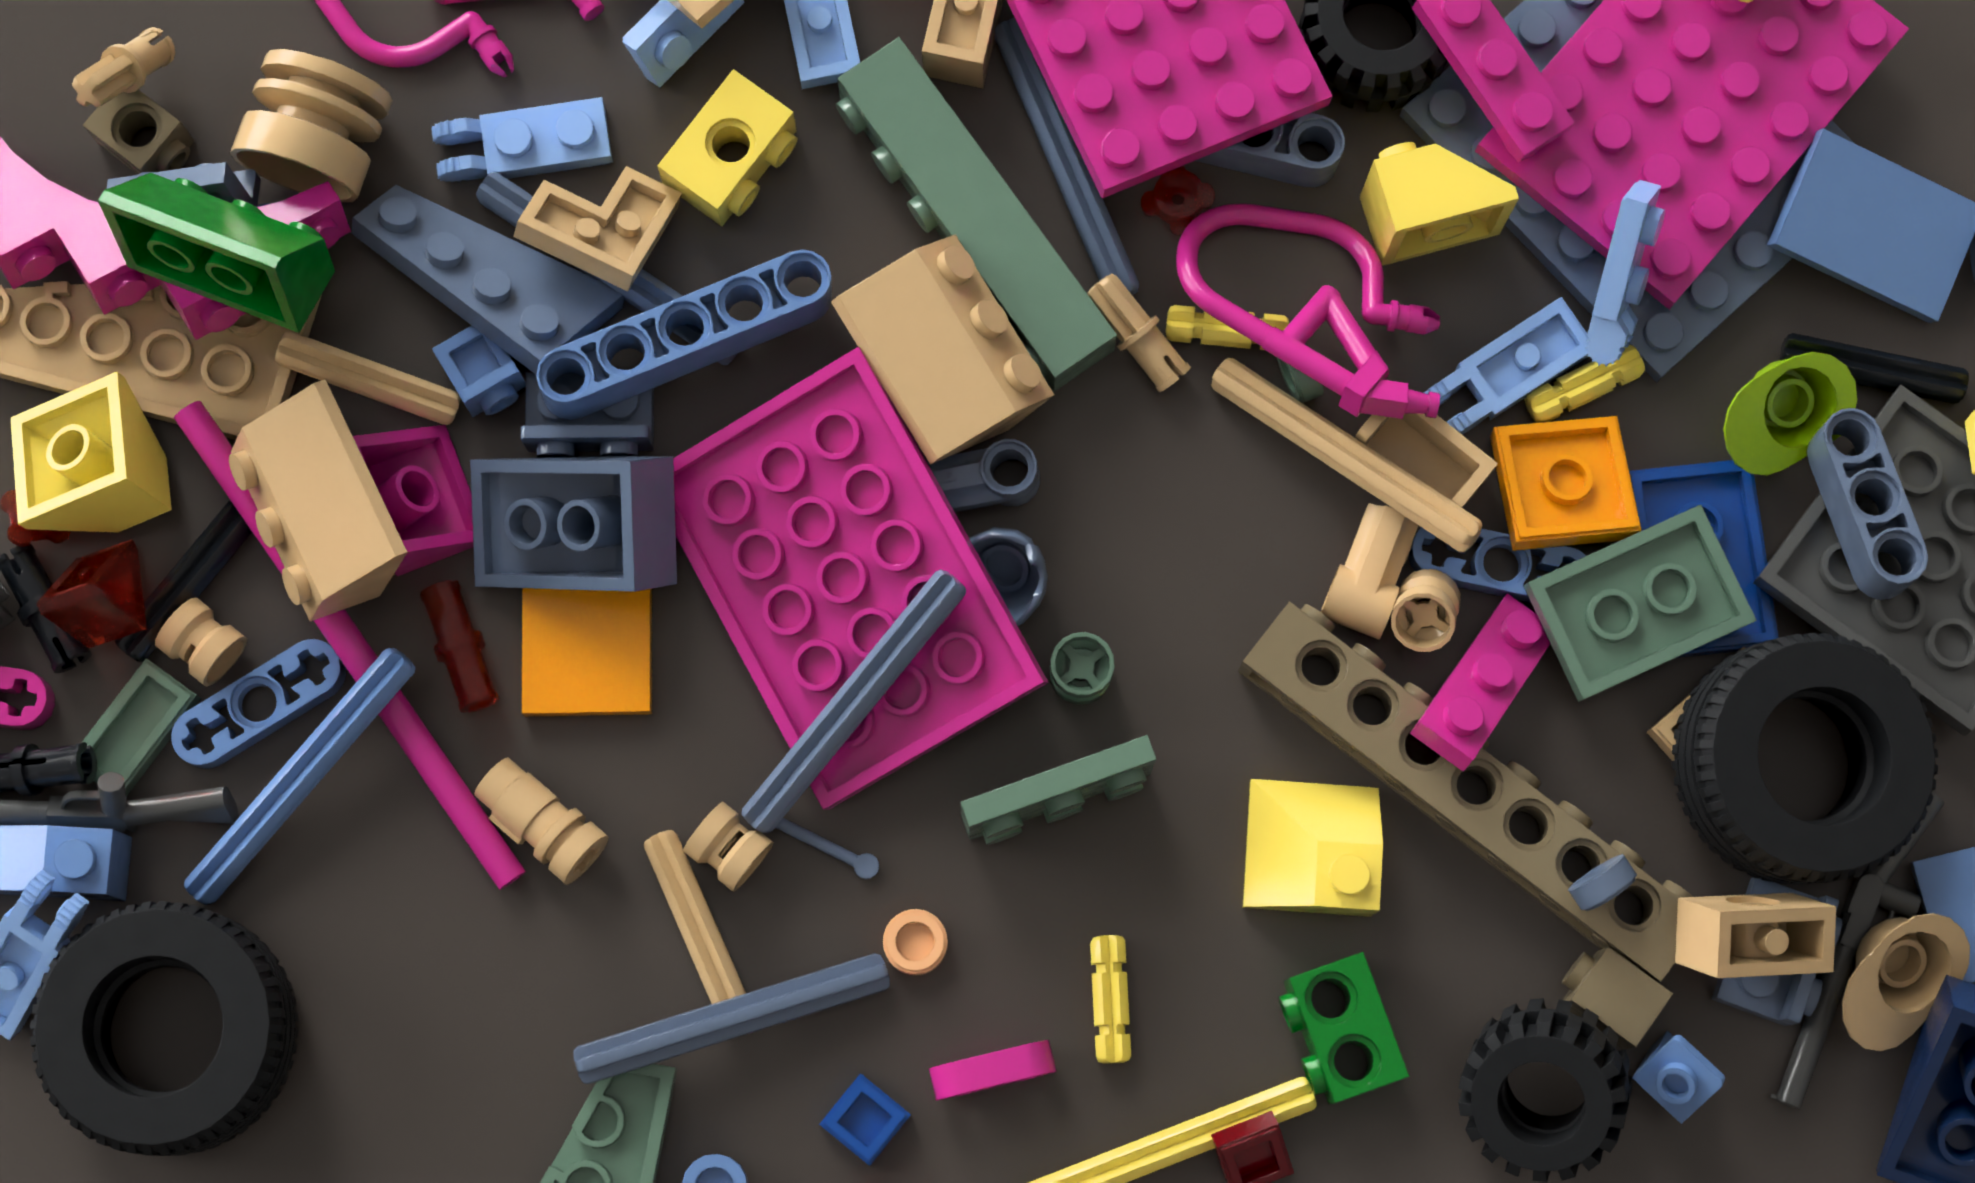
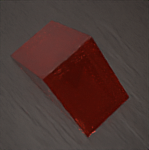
[36,539,147,648]

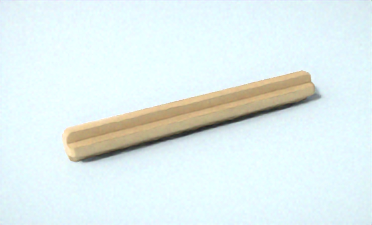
[1211,358,1482,552]

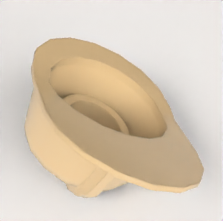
[1842,913,1970,1052]

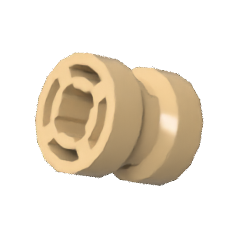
[1391,569,1461,652]
[155,597,247,687]
[683,801,774,892]

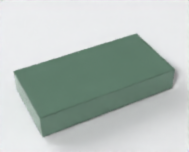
[82,658,201,797]

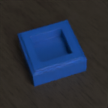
[819,1073,911,1166]

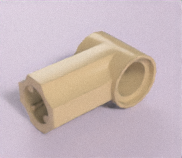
[1321,503,1418,640]

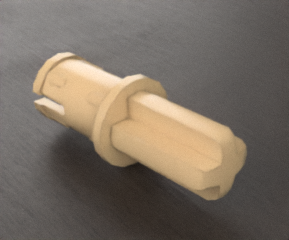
[72,27,175,107]
[1087,274,1191,393]

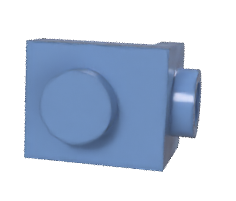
[432,325,526,417]
[1632,1031,1725,1124]

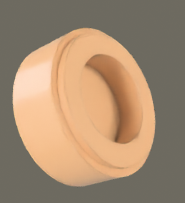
[883,909,948,975]

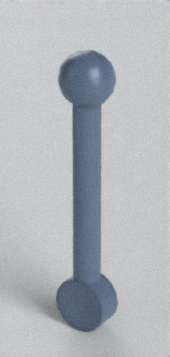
[774,818,879,880]

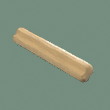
[275,331,461,425]
[644,830,746,1004]

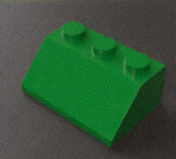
[98,173,335,333]

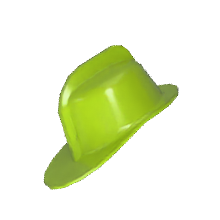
[1723,352,1858,476]

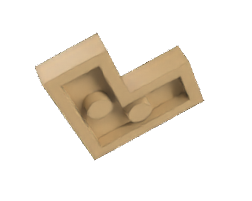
[513,166,682,292]

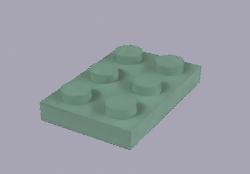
[1523,504,1757,702]
[960,735,1157,845]

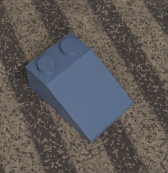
[470,456,677,592]

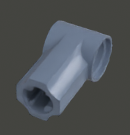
[926,439,1040,513]

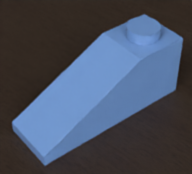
[0,825,132,901]

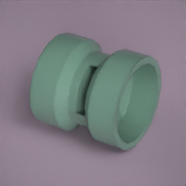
[1049,632,1115,705]

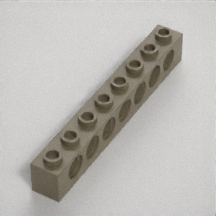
[1238,601,1693,983]

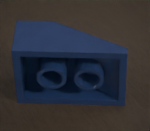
[1876,974,1975,1183]

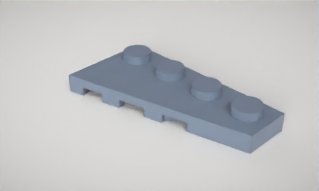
[351,185,625,374]

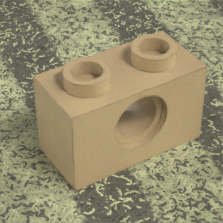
[1675,893,1836,978]

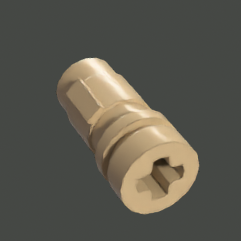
[474,757,609,885]

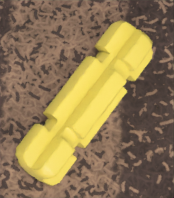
[1166,305,1289,350]
[1524,344,1645,423]
[1090,935,1131,1064]

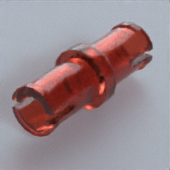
[419,580,500,713]

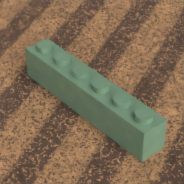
[835,37,1117,392]

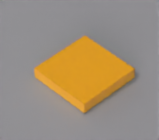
[1490,416,1641,551]
[522,588,652,717]

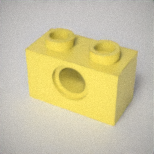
[657,69,798,227]

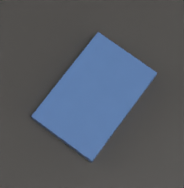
[1767,128,1975,323]

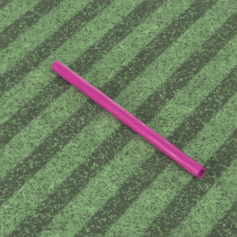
[174,401,526,890]

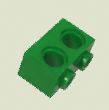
[1278,952,1410,1105]

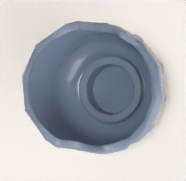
[969,527,1048,626]

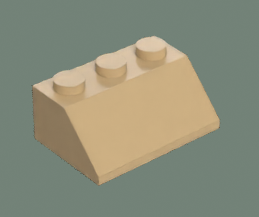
[831,234,1055,465]
[229,379,408,622]

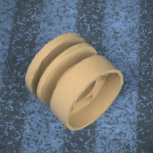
[230,49,393,202]

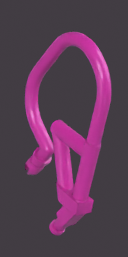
[314,0,605,77]
[1176,204,1440,419]

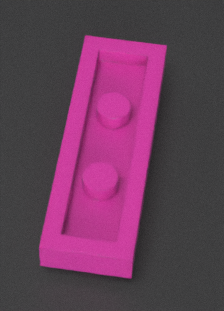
[1412,0,1575,163]
[1410,593,1551,772]

